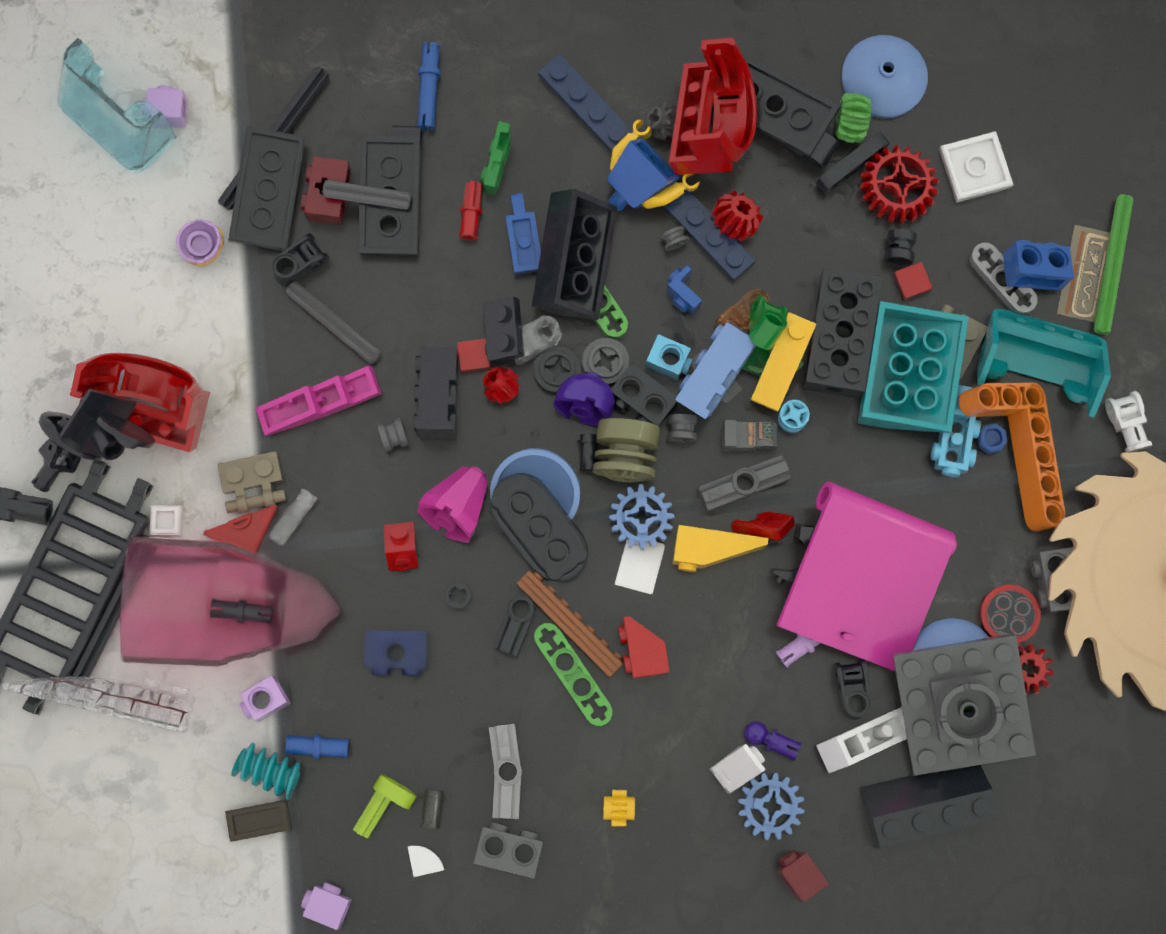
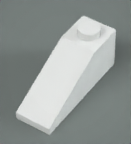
[816,707,907,773]

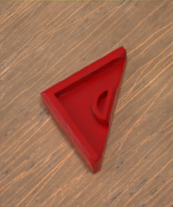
[203,505,278,558]

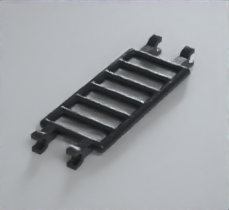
[0,460,154,715]

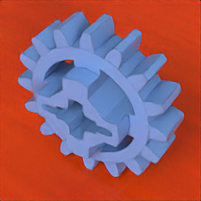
[609,484,674,551]
[737,773,805,840]

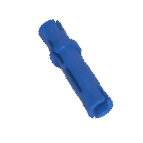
[417,42,441,131]

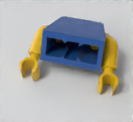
[608,120,700,211]

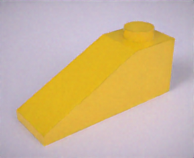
[751,312,816,412]
[672,525,769,572]

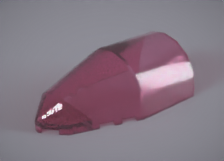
[120,536,340,667]

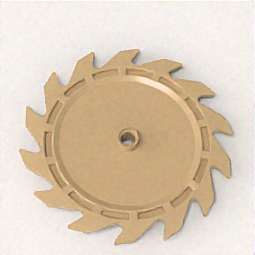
[1048,451,1166,712]

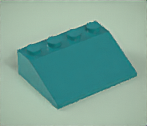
[857,301,969,433]

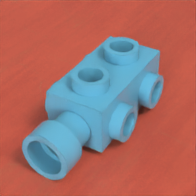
[931,385,981,477]

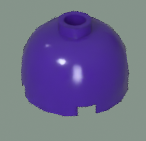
[553,372,615,426]

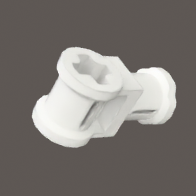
[1105,391,1152,453]

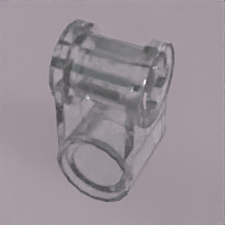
[514,316,562,365]

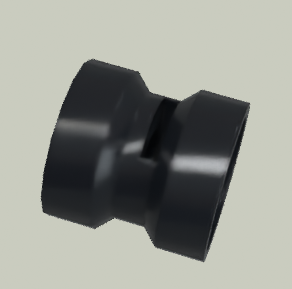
[884,229,917,266]

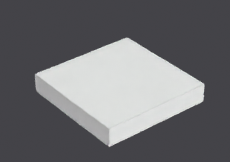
[939,131,1013,203]

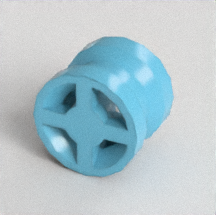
[778,400,810,433]

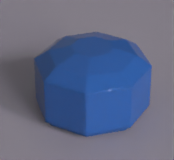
[976,424,1007,454]

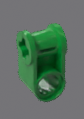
[748,295,788,350]

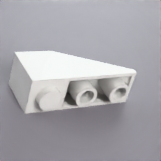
[710,744,766,793]

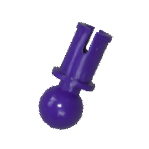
[744,721,802,761]

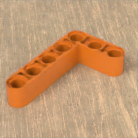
[959,383,1065,532]

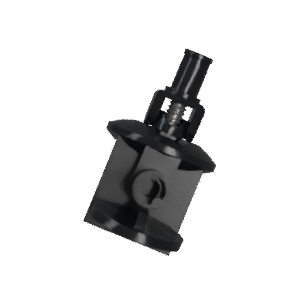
[31,389,155,492]

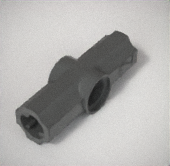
[698,455,791,512]

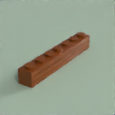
[516,570,623,678]

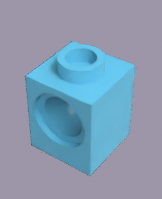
[645,334,693,381]

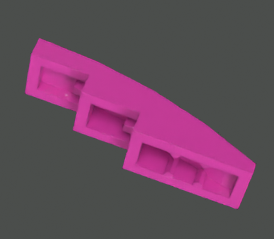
[255,365,382,436]

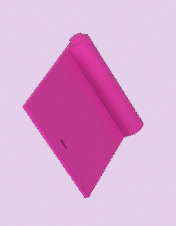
[777,481,957,671]

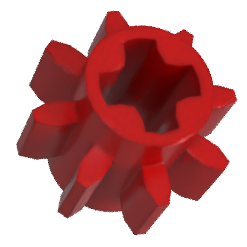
[483,366,519,404]

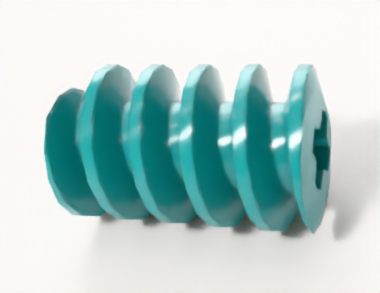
[231,742,300,800]

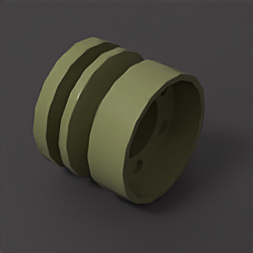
[593,418,660,483]

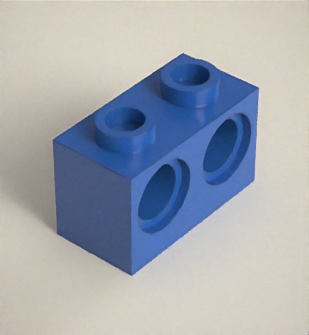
[1003,240,1074,291]

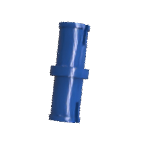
[285,734,349,759]

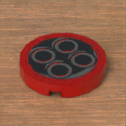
[979,584,1041,644]

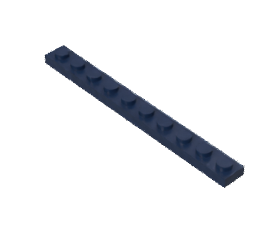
[538,54,756,282]

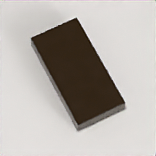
[225,799,292,842]

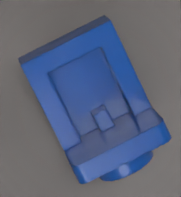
[667,265,702,316]

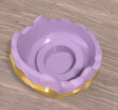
[176,219,224,266]

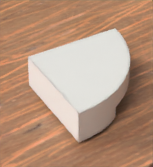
[408,846,445,877]

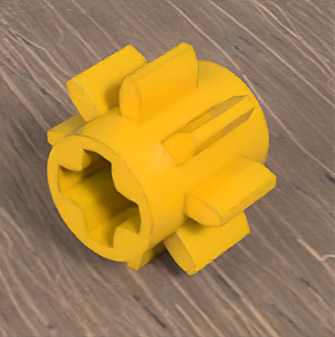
[603,790,635,827]

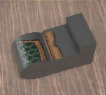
[722,420,778,451]

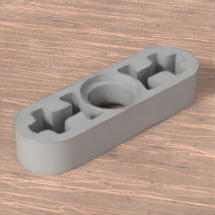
[969,243,1037,315]

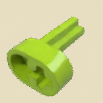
[353,774,417,839]

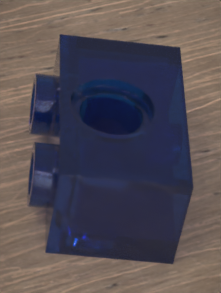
[364,631,429,676]

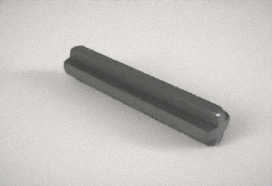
[323,180,411,209]

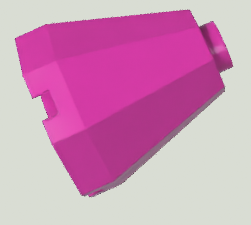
[417,466,488,543]

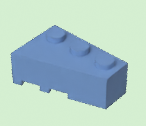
[675,321,756,419]

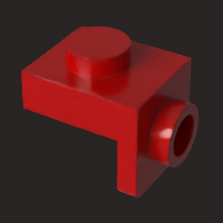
[384,522,418,571]

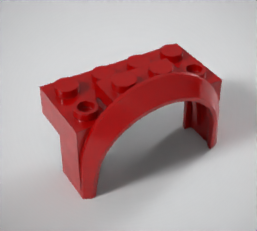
[669,38,757,175]
[70,353,210,453]

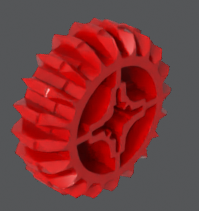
[859,145,939,224]

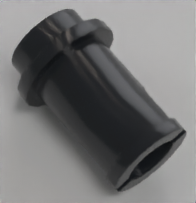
[577,434,599,471]

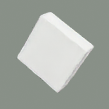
[150,505,183,536]

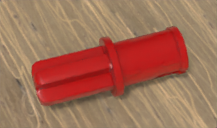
[459,181,483,240]

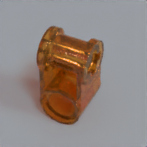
[715,289,770,333]

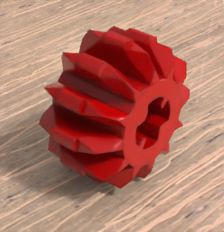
[711,190,763,242]
[1018,643,1054,695]

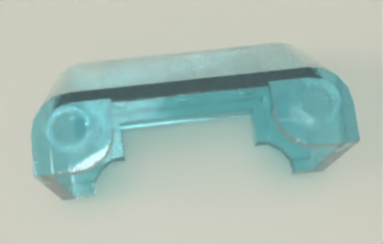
[57,38,177,173]

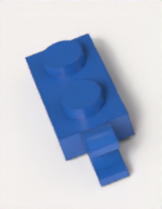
[505,193,541,275]

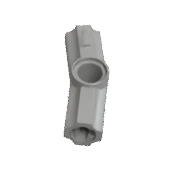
[489,724,522,819]

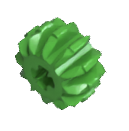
[835,93,872,143]

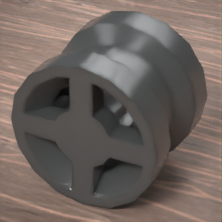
[667,414,697,443]
[377,417,409,452]

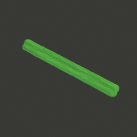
[1093,194,1134,335]

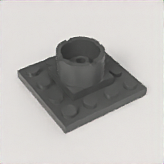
[892,633,1036,776]

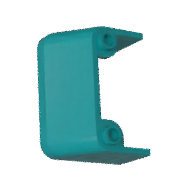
[977,309,1111,418]

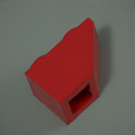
[618,616,670,680]

